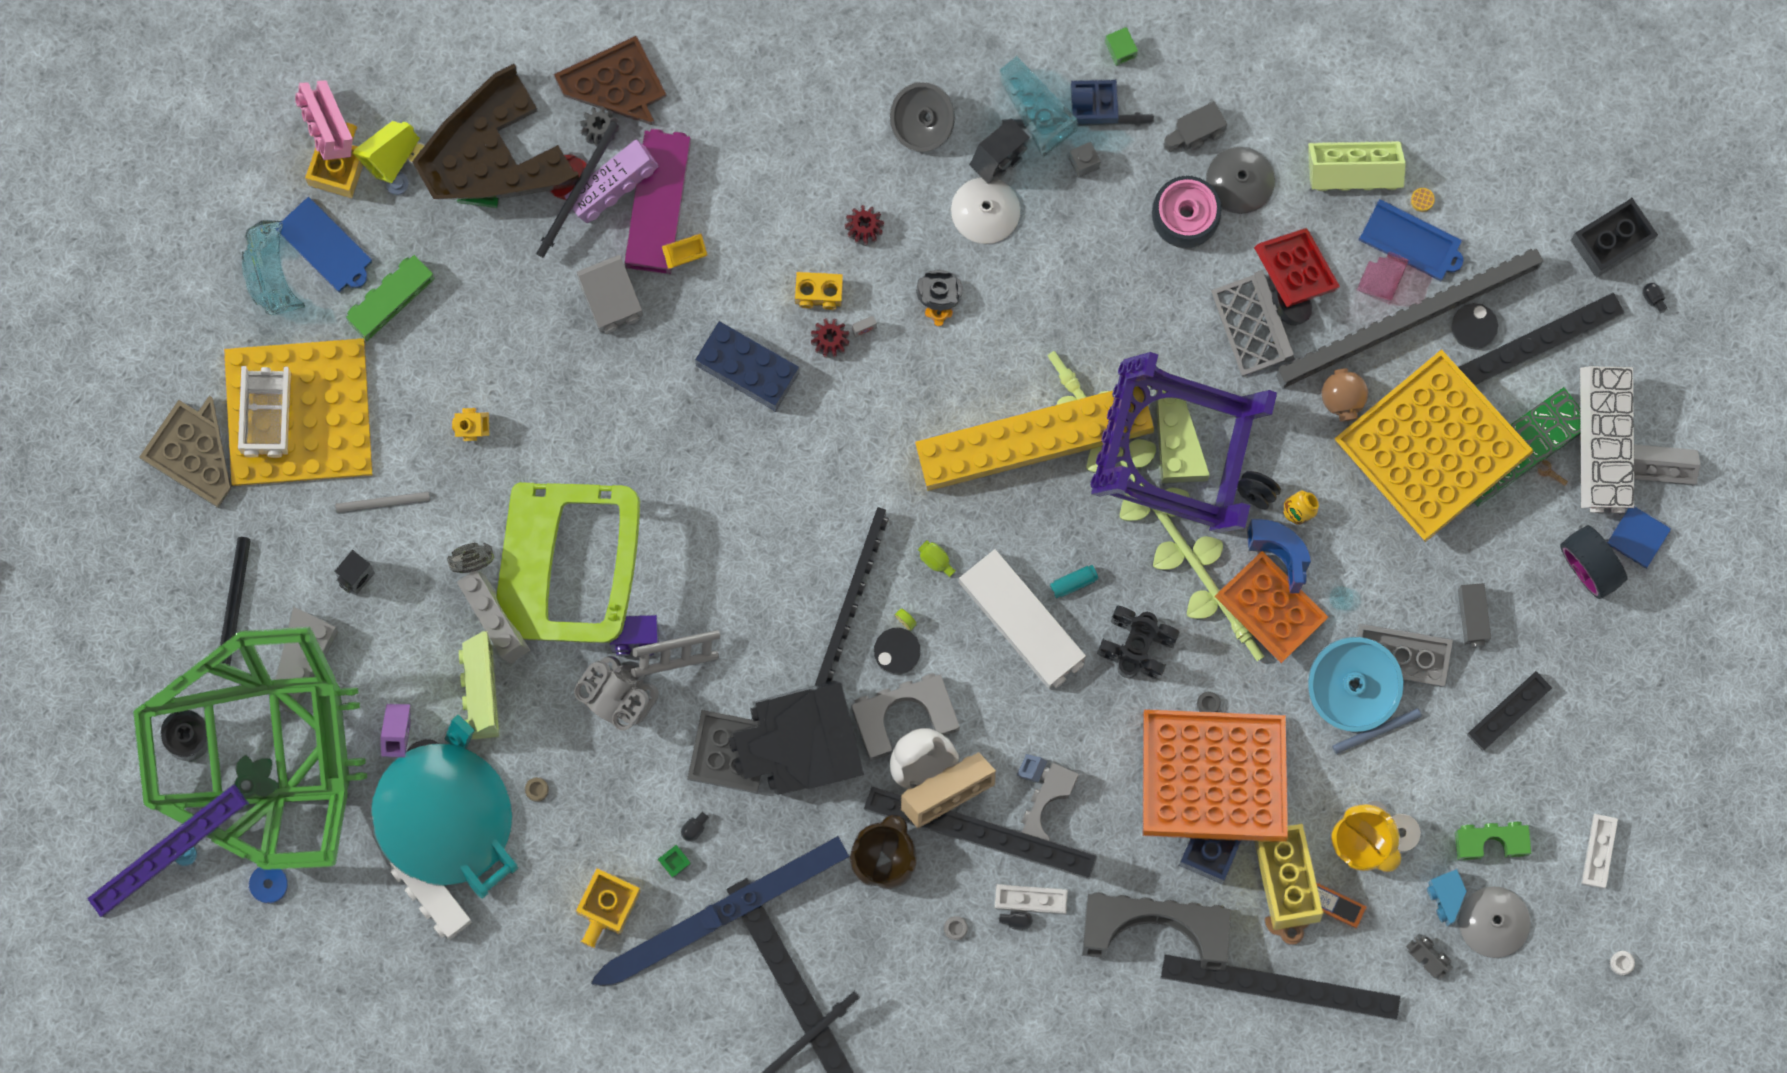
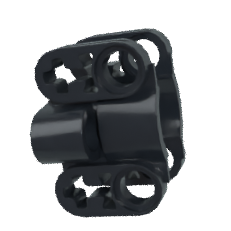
[1097,606,1180,680]

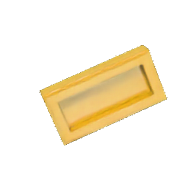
[662,234,708,269]

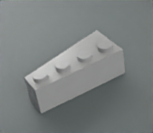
[276,607,338,715]

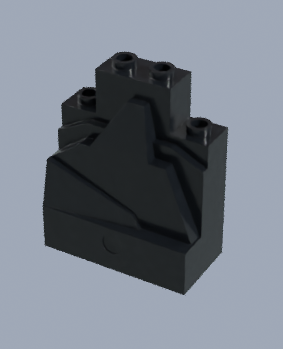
[728,681,864,795]

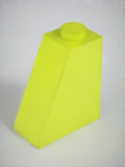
[353,121,420,183]

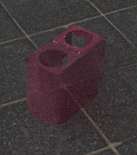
[1356,251,1409,304]

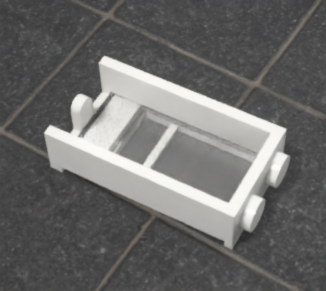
[238,366,291,458]

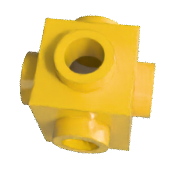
[452,408,489,441]

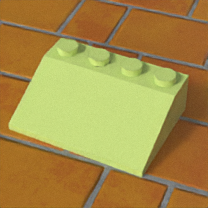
[459,631,499,740]

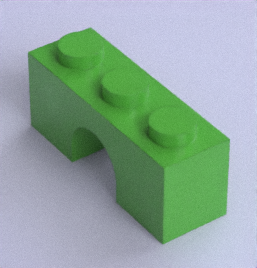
[1455,822,1531,861]

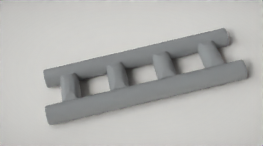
[631,630,720,678]

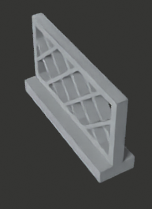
[1211,270,1295,376]

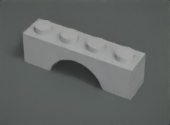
[457,569,530,664]
[1018,763,1079,841]

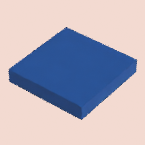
[1607,506,1671,569]

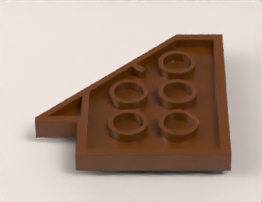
[554,36,667,125]

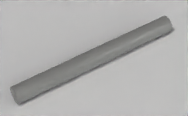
[335,492,430,513]

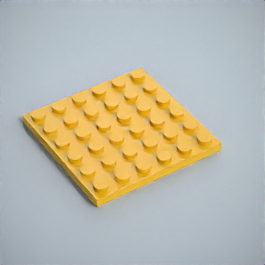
[224,338,373,486]
[1334,349,1533,542]

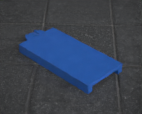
[275,196,373,293]
[1359,199,1463,281]

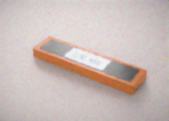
[1316,882,1367,928]

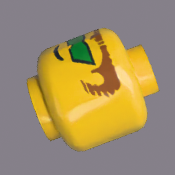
[1283,490,1319,525]

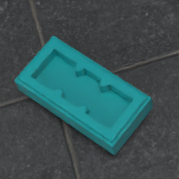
[444,714,475,749]

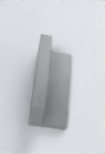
[1634,445,1700,484]

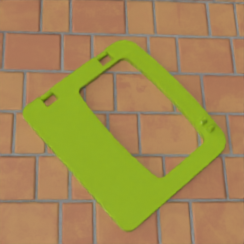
[496,482,640,643]

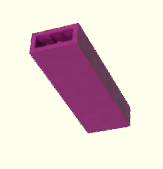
[624,129,691,275]

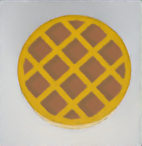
[1411,188,1435,212]

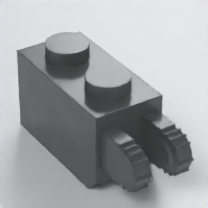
[1163,101,1227,152]

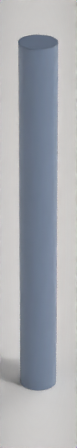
[1332,708,1422,754]

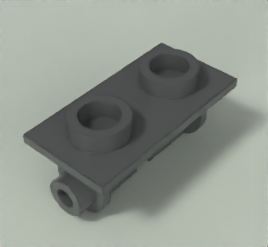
[1406,934,1453,980]

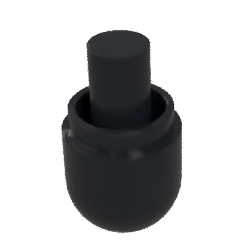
[1642,282,1668,313]
[681,811,709,842]
[999,910,1033,930]

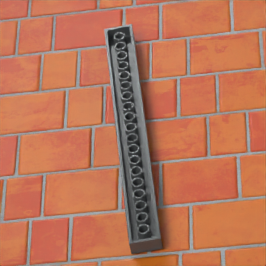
[1276,249,1543,389]

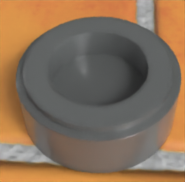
[1197,692,1221,712]

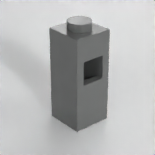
[1458,583,1491,648]

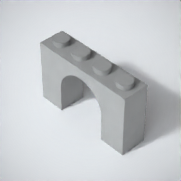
[851,673,960,761]

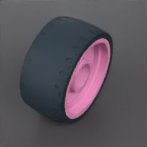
[1152,175,1222,248]

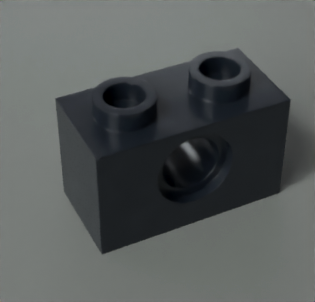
[334,550,375,594]

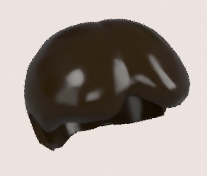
[850,815,917,890]

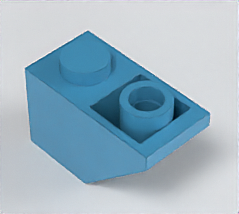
[1427,869,1466,926]

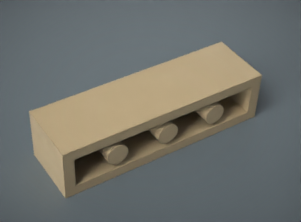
[901,752,996,828]

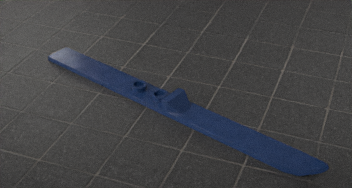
[591,836,850,986]

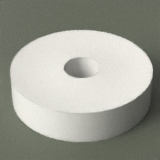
[1392,814,1421,853]

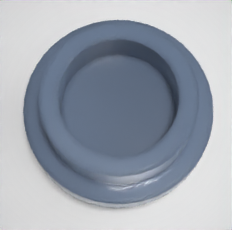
[385,172,409,195]

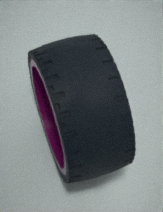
[1560,525,1628,599]

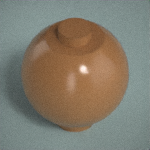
[1321,368,1368,422]

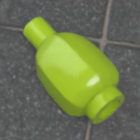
[917,540,956,577]

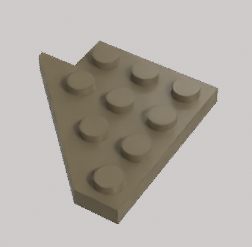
[139,396,231,508]

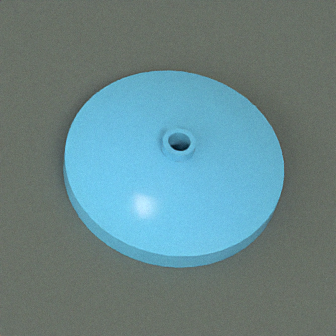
[1308,637,1403,732]

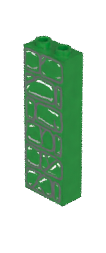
[1472,387,1581,507]

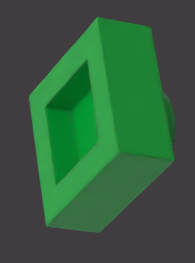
[657,845,691,879]

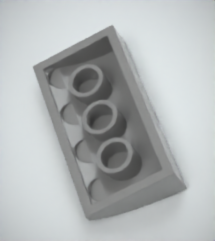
[1356,623,1453,686]

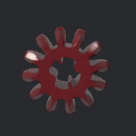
[845,205,884,245]
[811,318,850,358]

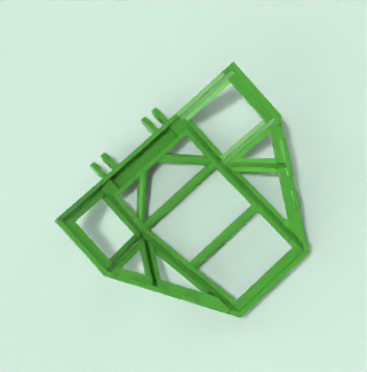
[133,627,367,870]

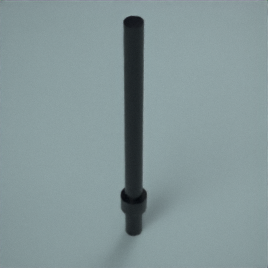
[761,990,861,1073]

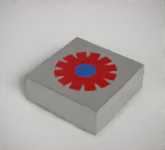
[852,316,877,338]

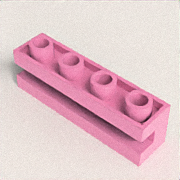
[295,80,353,160]

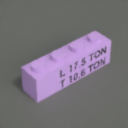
[564,139,659,224]

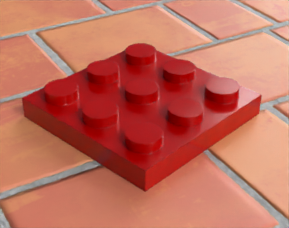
[1254,228,1340,307]

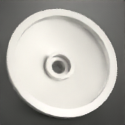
[951,177,1020,244]

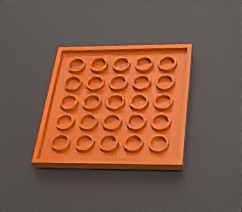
[1143,709,1288,842]

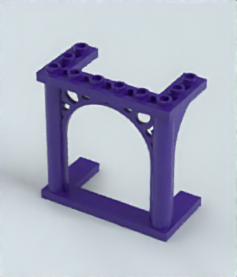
[1090,352,1277,533]

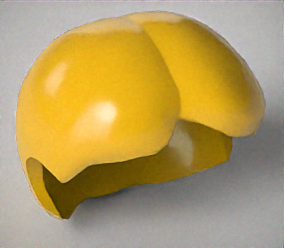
[1331,804,1401,872]

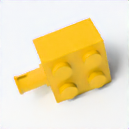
[305,122,363,199]
[576,868,641,948]

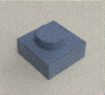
[1017,754,1047,783]

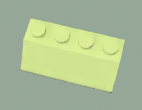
[1308,142,1405,191]

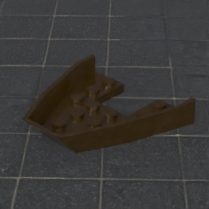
[412,63,579,200]

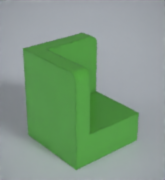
[1105,27,1138,66]

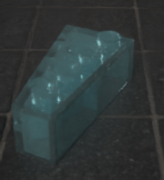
[999,56,1078,158]

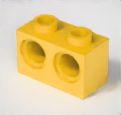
[795,272,843,310]

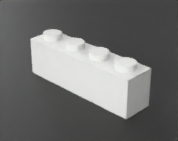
[390,862,472,940]

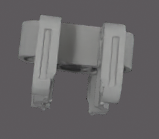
[574,656,659,731]

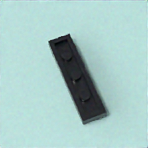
[1467,671,1552,751]

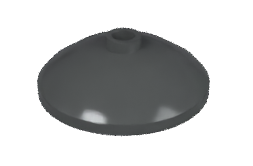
[890,82,955,152]
[1206,147,1275,214]

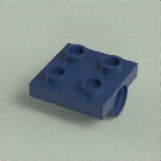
[1071,80,1119,124]

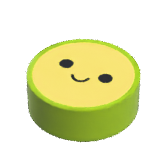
[894,608,917,631]

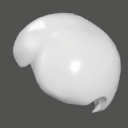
[890,728,959,789]

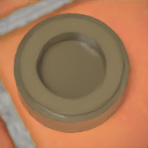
[525,777,549,802]

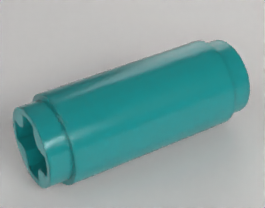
[1050,565,1099,599]

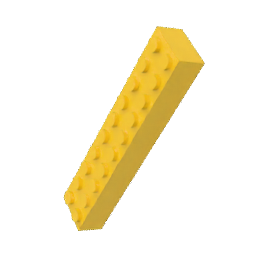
[915,386,1154,491]

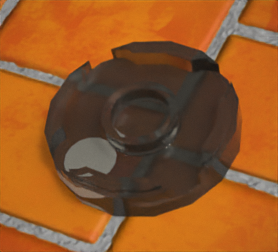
[447,543,495,573]

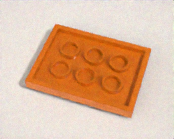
[1214,551,1328,663]

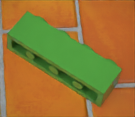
[346,255,435,341]

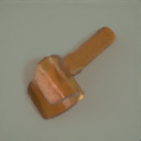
[1538,460,1568,486]

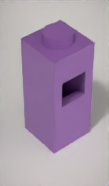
[381,704,411,757]

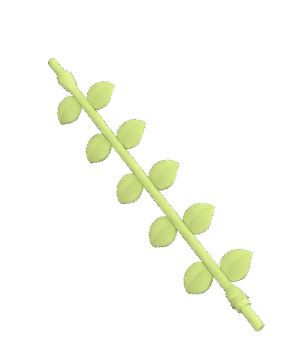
[1048,351,1265,662]

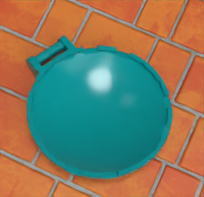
[371,744,518,899]

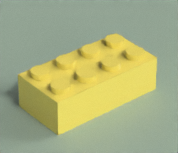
[1254,824,1323,930]

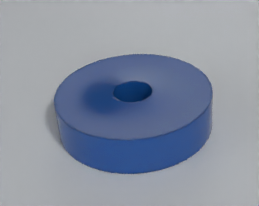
[249,867,288,904]

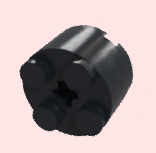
[161,710,208,761]

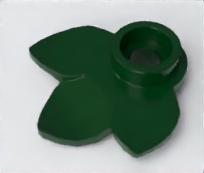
[234,755,279,797]

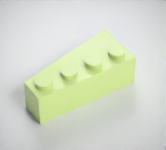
[1155,391,1210,483]

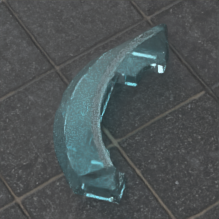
[242,220,305,315]

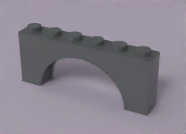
[1082,892,1231,971]

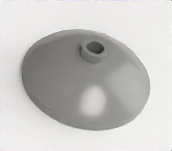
[1459,887,1530,958]

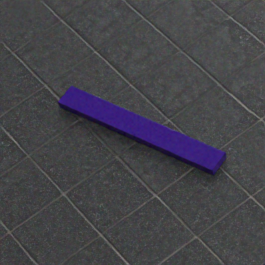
[87,785,249,917]

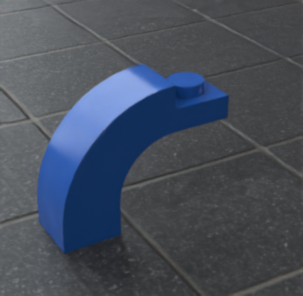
[1247,519,1311,593]

